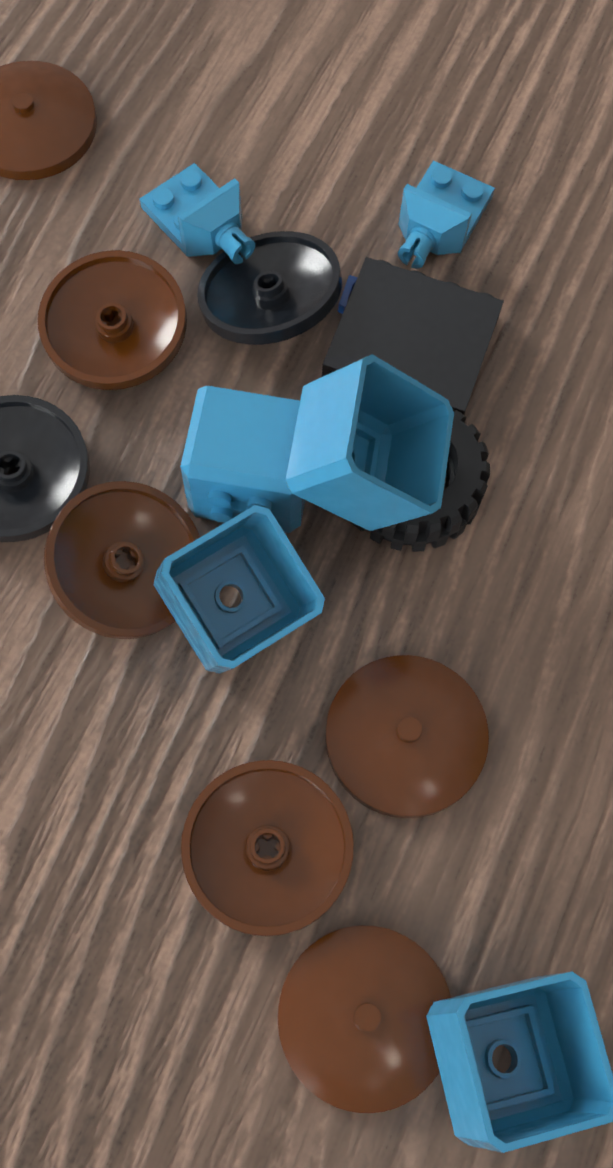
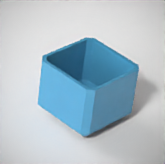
[286,354,454,531]
[180,386,305,533]
[153,505,325,673]
[426,971,613,1153]

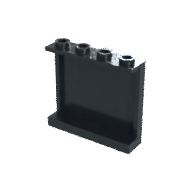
[322,257,504,415]

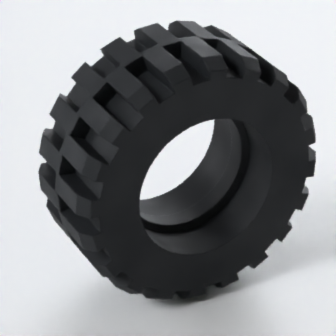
[353,410,490,552]

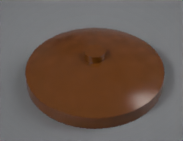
[0,61,97,180]
[38,250,187,390]
[44,481,200,639]
[325,655,489,818]
[181,760,354,937]
[278,925,451,1113]

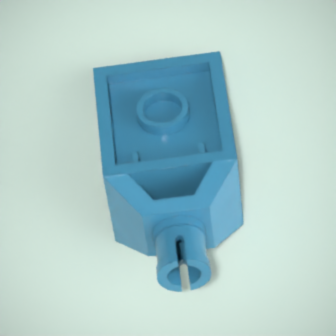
[398,160,495,269]
[139,163,255,264]

